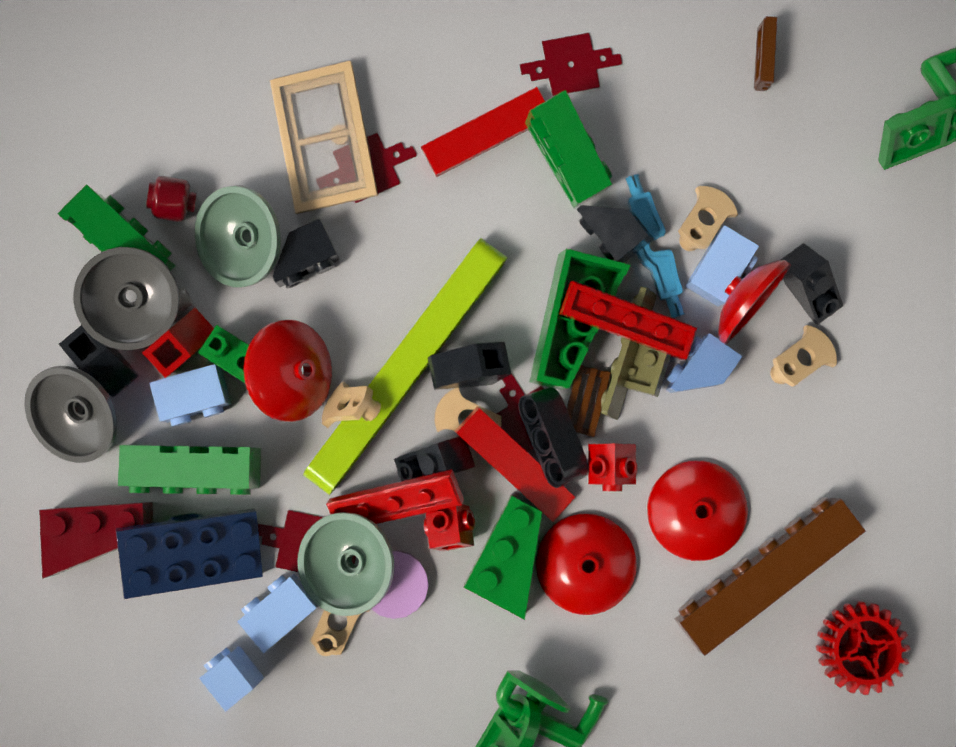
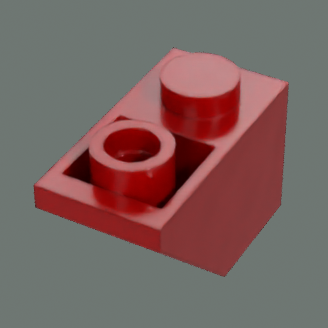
[142,307,214,378]

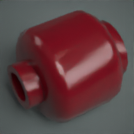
[146,176,197,222]

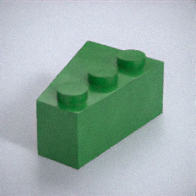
[525,90,612,208]
[57,184,176,271]
[464,495,542,620]

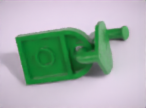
[878,47,956,170]
[475,670,608,747]

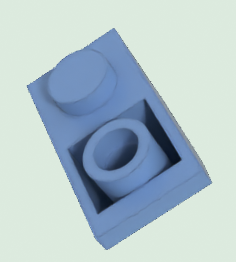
[665,333,743,393]

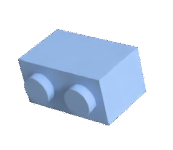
[685,225,759,307]
[149,364,232,427]
[237,574,318,653]
[199,646,264,712]

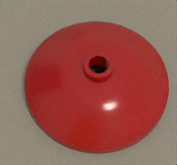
[718,260,791,345]
[244,320,332,422]
[647,461,748,561]
[536,514,637,615]

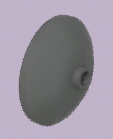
[73,247,180,350]
[24,366,117,463]

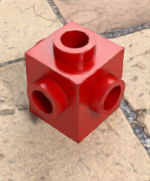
[588,443,637,491]
[424,504,475,551]

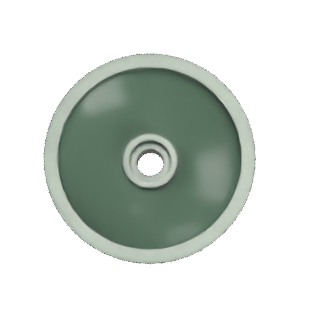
[195,186,281,287]
[298,512,394,616]

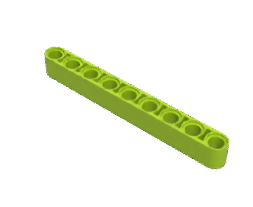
[303,238,508,495]

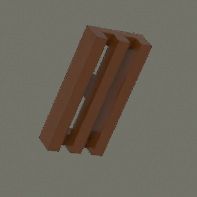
[754,16,777,91]
[566,365,611,437]

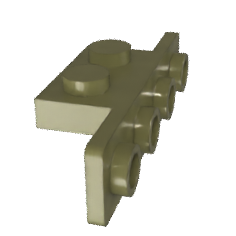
[601,286,671,420]

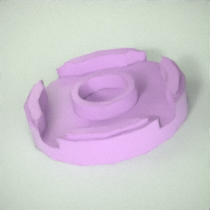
[372,551,429,619]

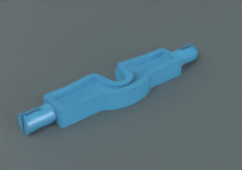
[625,174,685,318]

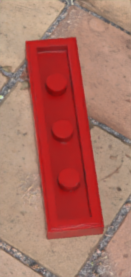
[421,87,545,177]
[559,281,697,360]
[455,406,575,522]
[326,469,464,524]

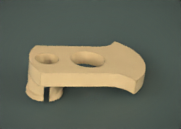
[678,186,738,252]
[770,325,837,387]
[322,382,381,428]
[435,388,501,433]
[310,610,370,656]

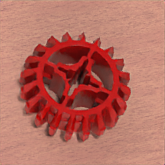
[815,601,911,695]

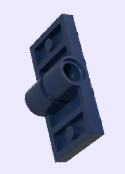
[116,509,263,599]

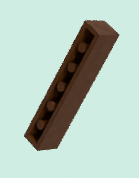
[674,497,866,656]

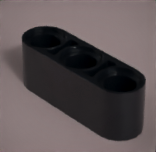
[518,387,589,488]

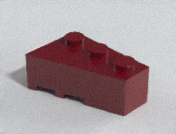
[39,502,154,579]

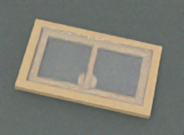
[270,61,378,214]

